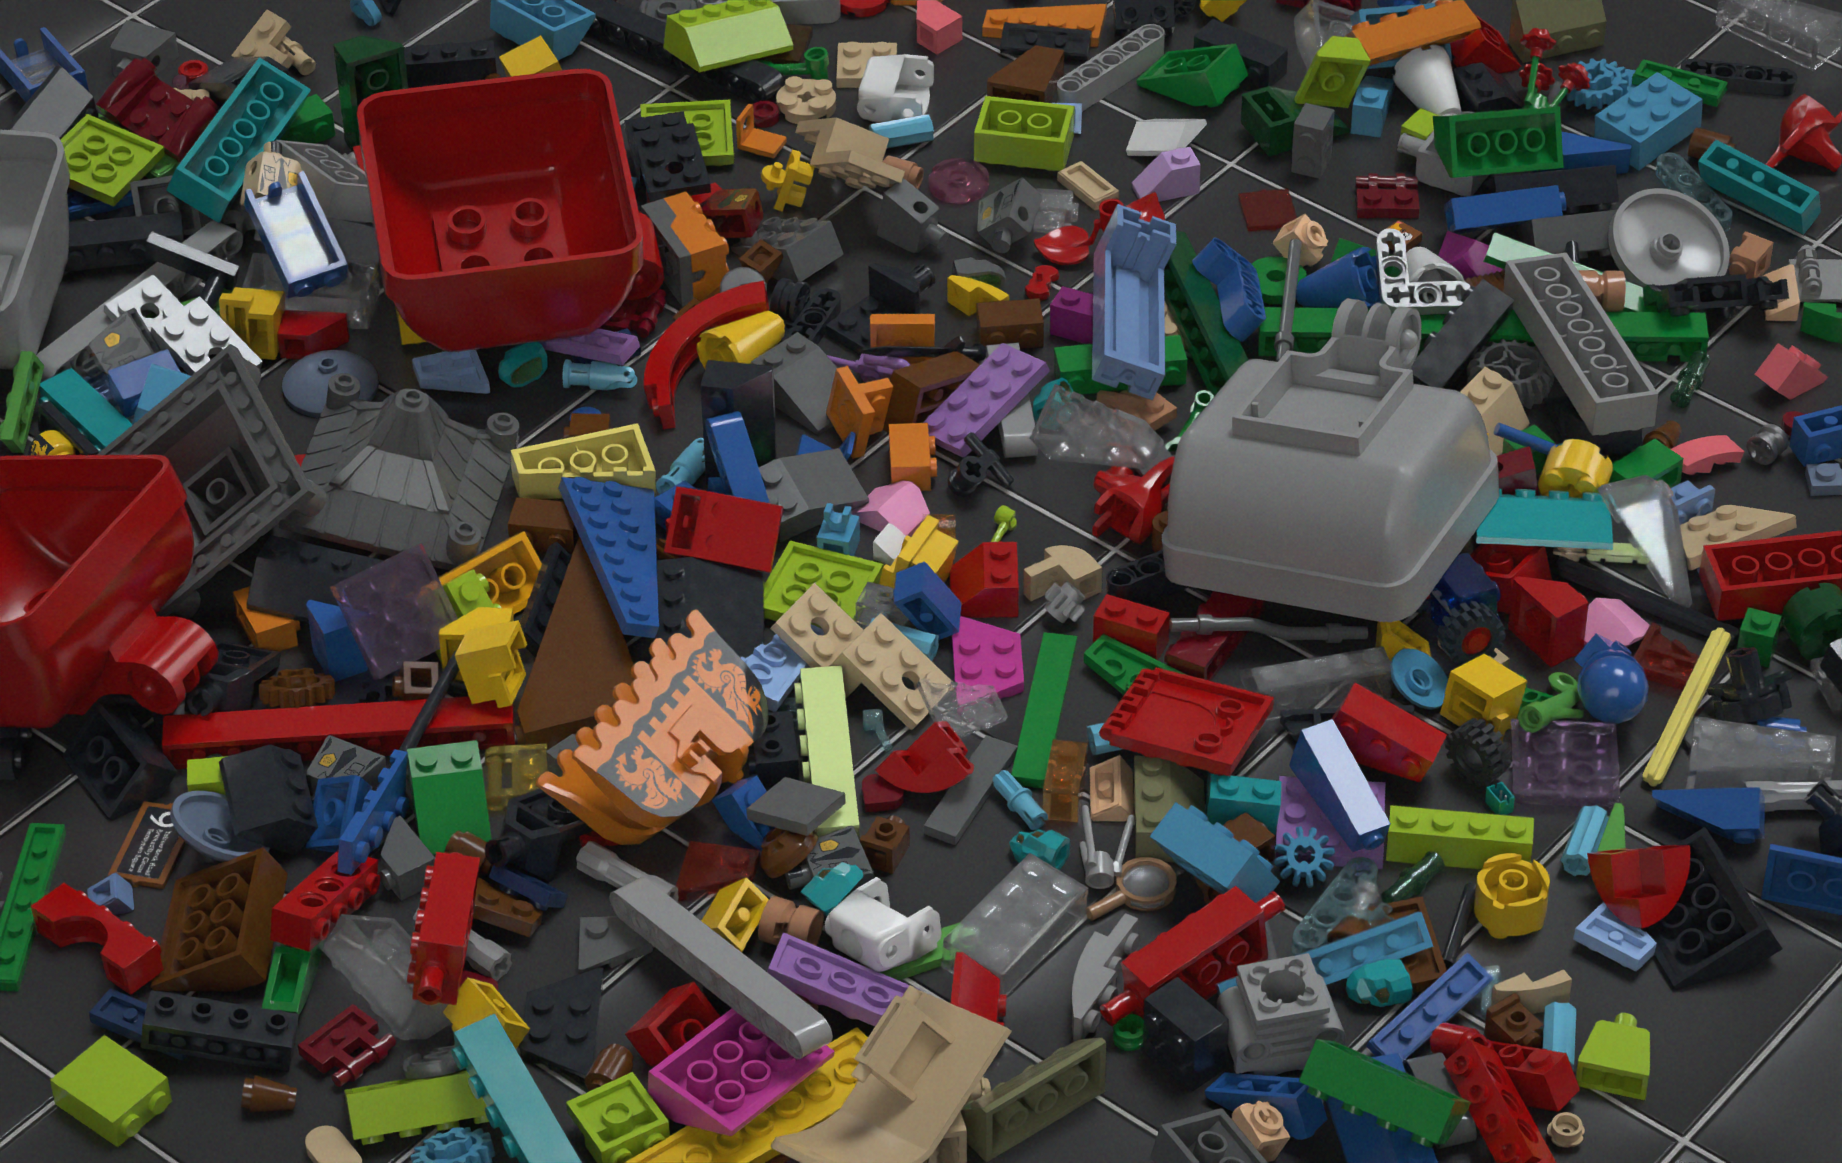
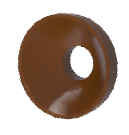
[760,828,818,878]

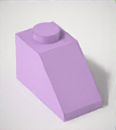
[1132,147,1201,202]

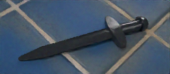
[859,336,986,362]

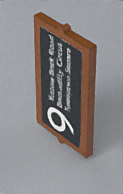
[107,801,186,889]

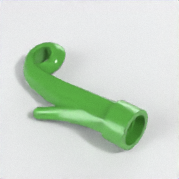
[1518,672,1584,733]

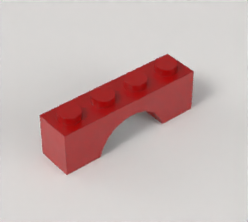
[31,883,164,995]

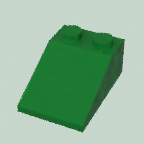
[1136,43,1248,108]
[407,740,492,857]

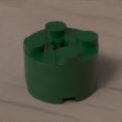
[1782,583,1842,662]

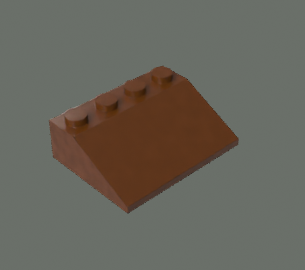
[151,847,288,992]

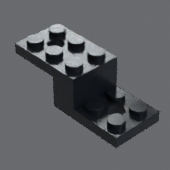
[624,111,711,202]

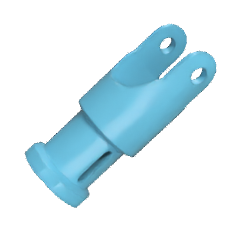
[563,359,637,390]
[656,438,705,494]

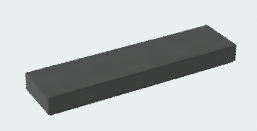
[924,735,1017,845]

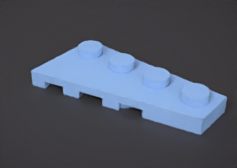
[741,624,824,712]

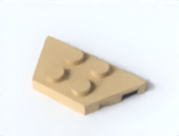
[1676,505,1797,570]

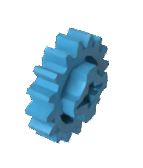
[1567,58,1629,109]
[411,1127,496,1163]

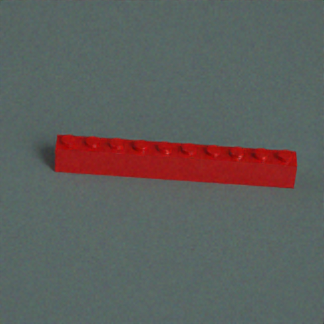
[162,696,515,769]

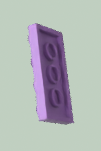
[923,343,1050,458]
[767,932,919,1026]

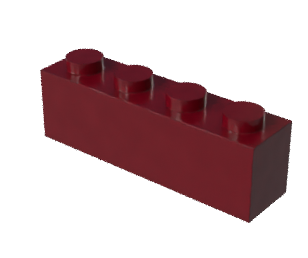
[1164,591,1265,681]

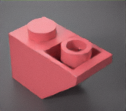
[916,0,963,55]
[1755,343,1828,400]

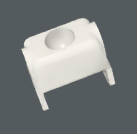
[857,54,934,123]
[825,877,942,972]

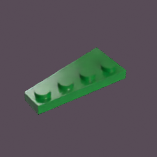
[1084,634,1187,695]

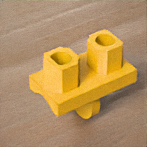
[761,149,814,211]

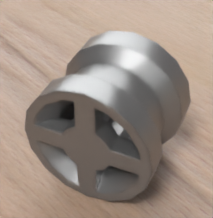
[1747,424,1789,465]

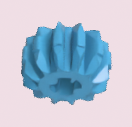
[1274,826,1335,888]

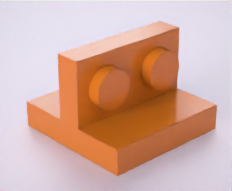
[870,314,935,365]
[826,366,893,459]

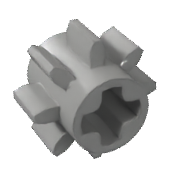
[1044,581,1085,623]

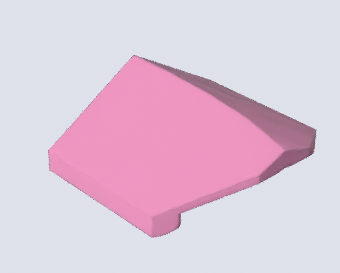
[851,481,930,537]
[1584,598,1650,647]

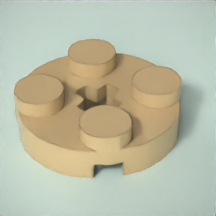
[776,76,836,124]

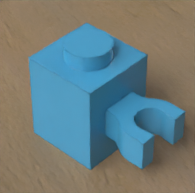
[817,503,860,556]

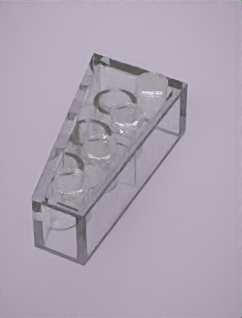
[1715,0,1842,71]
[1029,384,1164,469]
[1685,717,1837,789]

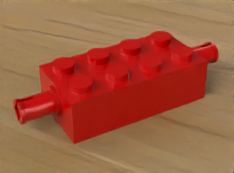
[407,852,480,1005]
[1099,886,1285,1026]

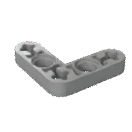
[1375,228,1470,315]

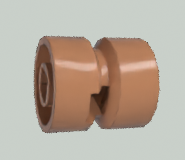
[1578,270,1626,312]
[758,896,824,946]

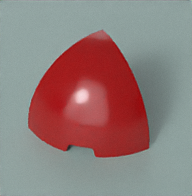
[875,721,974,793]
[1587,845,1690,928]

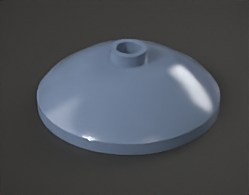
[282,350,379,418]
[170,791,271,862]

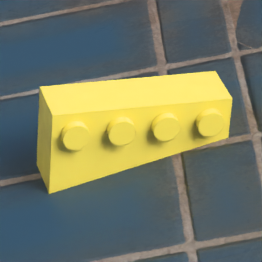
[511,423,656,499]

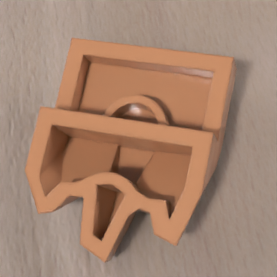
[1088,390,1177,439]

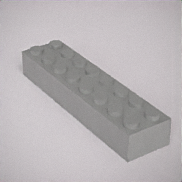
[1503,253,1658,436]

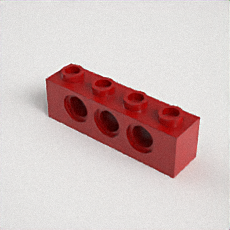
[270,850,380,952]
[1443,1040,1557,1163]

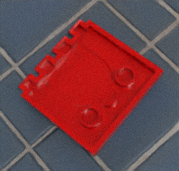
[1099,667,1274,776]

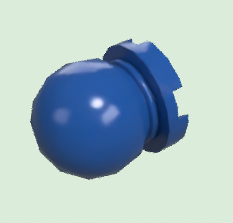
[1577,649,1649,724]

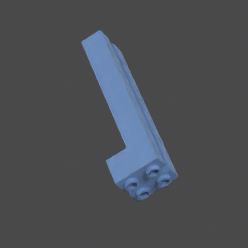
[1092,204,1176,400]

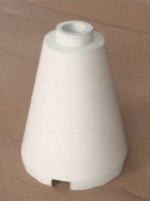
[1393,45,1462,116]
[1406,247,1465,304]

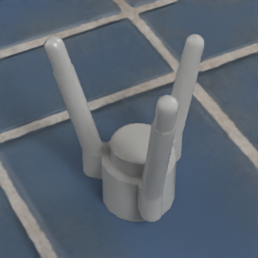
[1079,805,1135,889]

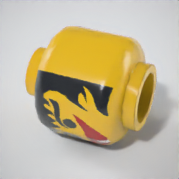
[28,430,76,455]

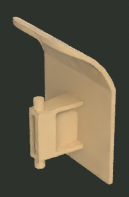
[770,985,1012,1163]

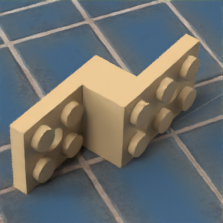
[795,117,905,189]
[770,583,955,730]

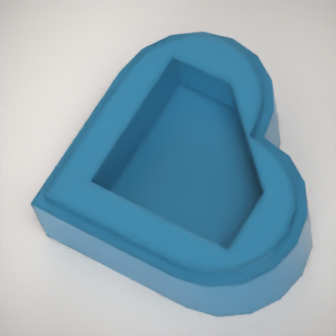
[350,0,382,26]

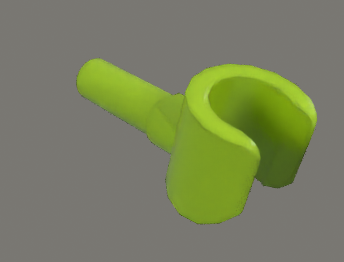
[990,505,1017,542]

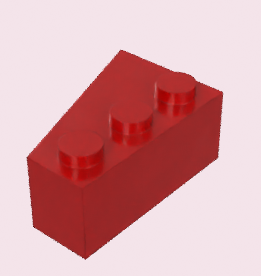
[1332,683,1447,783]

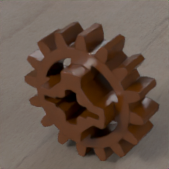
[259,668,335,708]

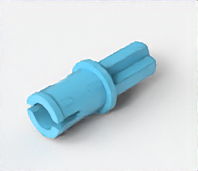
[992,770,1048,830]

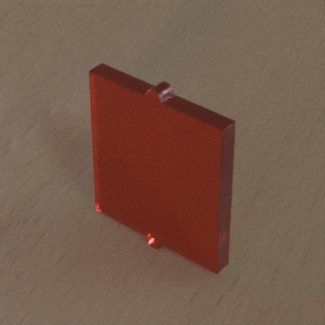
[1238,189,1297,231]

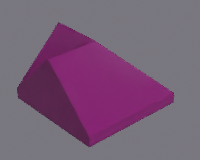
[1438,231,1503,280]

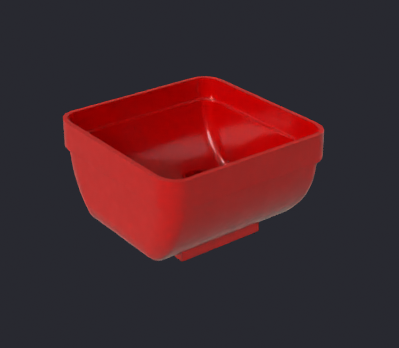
[357,69,665,352]
[0,455,219,729]

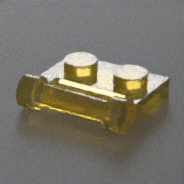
[485,743,548,811]

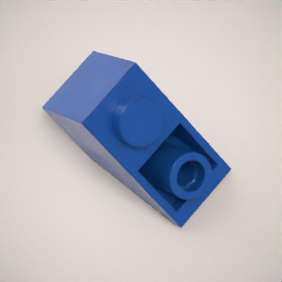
[712,775,775,851]

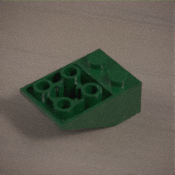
[1241,86,1349,156]

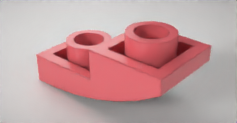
[1671,435,1745,475]

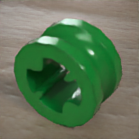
[1113,1014,1144,1051]

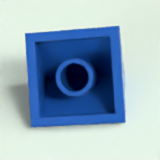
[306,600,378,682]
[305,775,372,853]

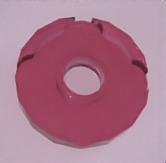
[928,158,989,204]

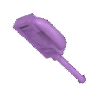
[827,354,910,382]

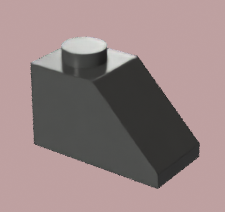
[379,816,435,901]

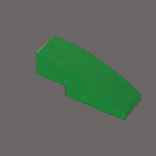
[262,940,325,1014]

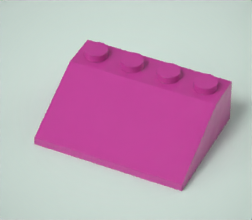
[648,1009,834,1136]

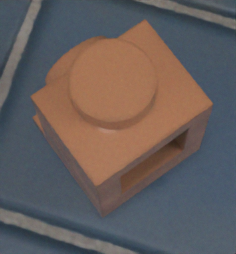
[1729,231,1774,279]

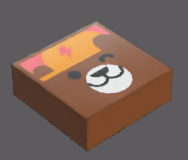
[1386,220,1422,253]

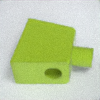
[1576,1013,1650,1100]

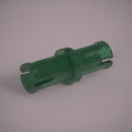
[1670,351,1711,408]
[1381,851,1445,904]

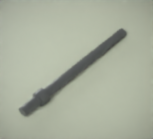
[1274,239,1302,362]

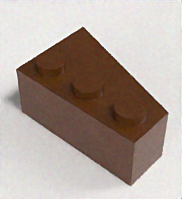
[883,351,980,433]

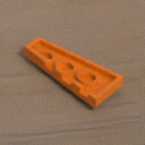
[982,4,1107,48]

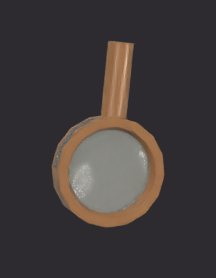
[1085,857,1177,921]

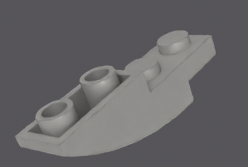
[1072,913,1141,1042]

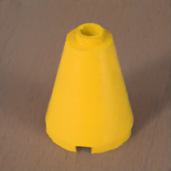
[697,311,785,369]

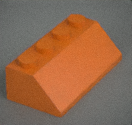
[1344,0,1481,66]

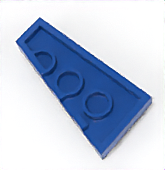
[337,749,409,875]

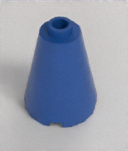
[1296,247,1380,309]

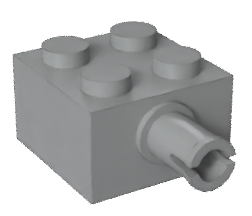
[1397,130,1488,197]

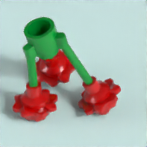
[1519,28,1590,108]

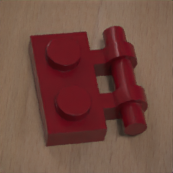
[1355,173,1420,218]
[598,289,666,338]
[298,1004,396,1087]

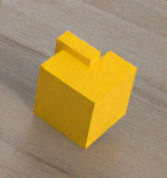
[499,35,562,77]
[219,287,285,360]
[878,515,959,593]
[455,620,527,708]
[1440,654,1527,742]

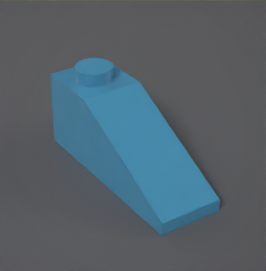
[1351,76,1396,138]

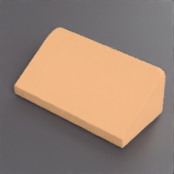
[1763,264,1800,321]
[1090,755,1134,821]

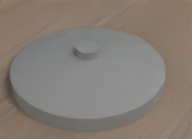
[1608,188,1730,287]

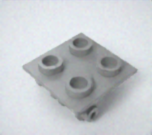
[1789,245,1842,303]

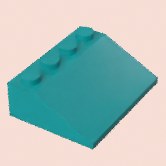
[1473,488,1613,550]

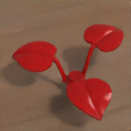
[1034,192,1165,265]

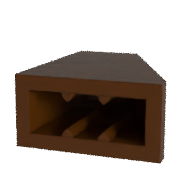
[987,45,1064,103]

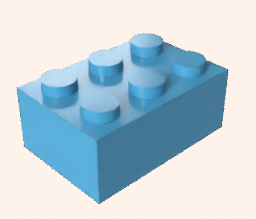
[1594,72,1703,170]
[1150,802,1280,903]

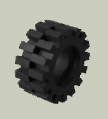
[1445,718,1512,787]

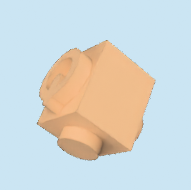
[1273,214,1328,267]
[1231,1101,1290,1162]

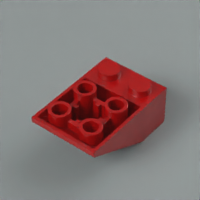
[664,486,784,573]

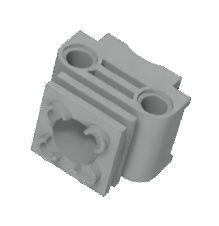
[1217,953,1346,1076]

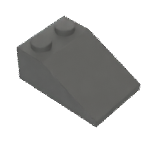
[751,332,837,435]
[759,448,869,542]

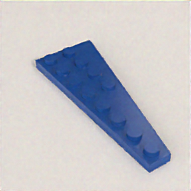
[558,477,659,638]

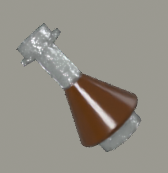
[1327,880,1380,943]

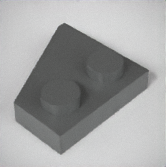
[578,916,653,974]

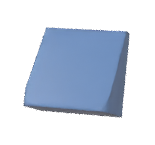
[87,872,134,915]

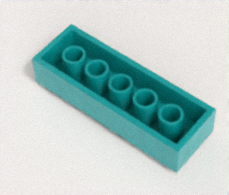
[166,57,311,223]

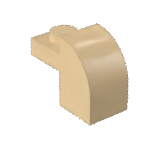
[1023,545,1102,601]

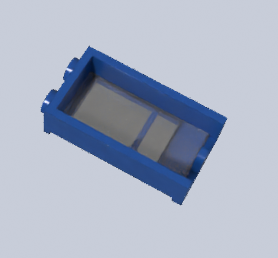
[0,27,89,102]
[244,171,348,299]

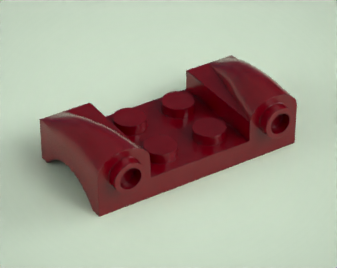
[96,58,219,162]

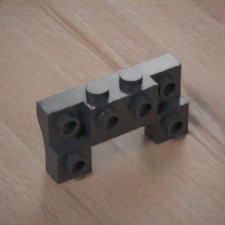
[1643,274,1789,318]

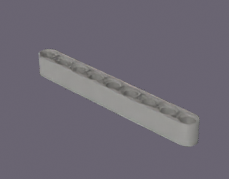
[36,220,243,382]
[610,877,833,1059]

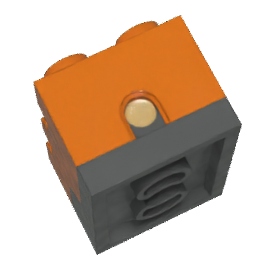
[641,192,729,307]

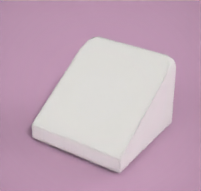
[873,523,906,566]

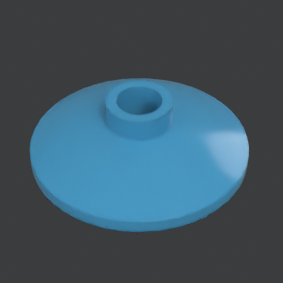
[1390,648,1448,709]

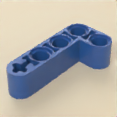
[1192,238,1266,342]
[705,411,770,503]

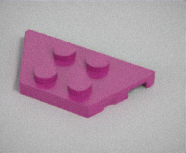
[952,616,1024,716]

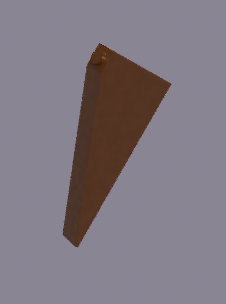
[514,536,635,758]

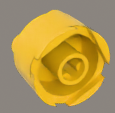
[1538,439,1613,499]
[1474,853,1550,939]

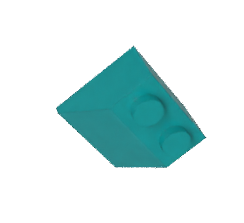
[1205,773,1282,835]

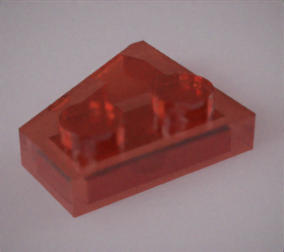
[1634,622,1699,690]
[676,841,760,901]

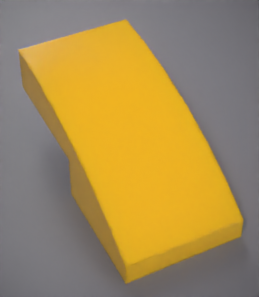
[947,275,1009,316]

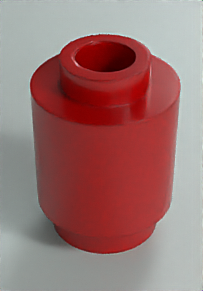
[1430,1023,1487,1060]

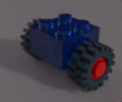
[1416,553,1506,666]

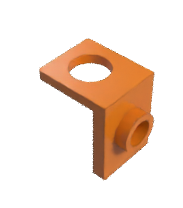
[736,104,787,158]

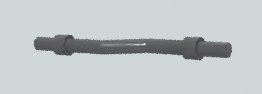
[1169,614,1368,643]

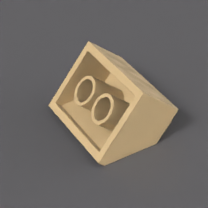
[1460,367,1530,456]

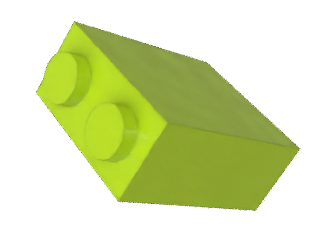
[50,1035,172,1147]

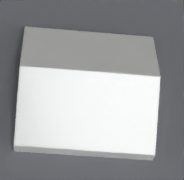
[1126,119,1207,156]

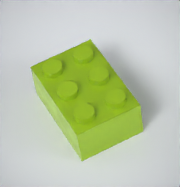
[974,96,1075,171]

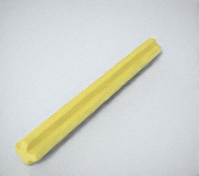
[1642,627,1731,787]

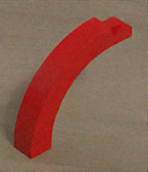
[644,280,770,429]

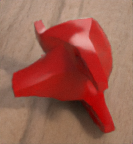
[1765,94,1842,172]
[1092,456,1175,545]

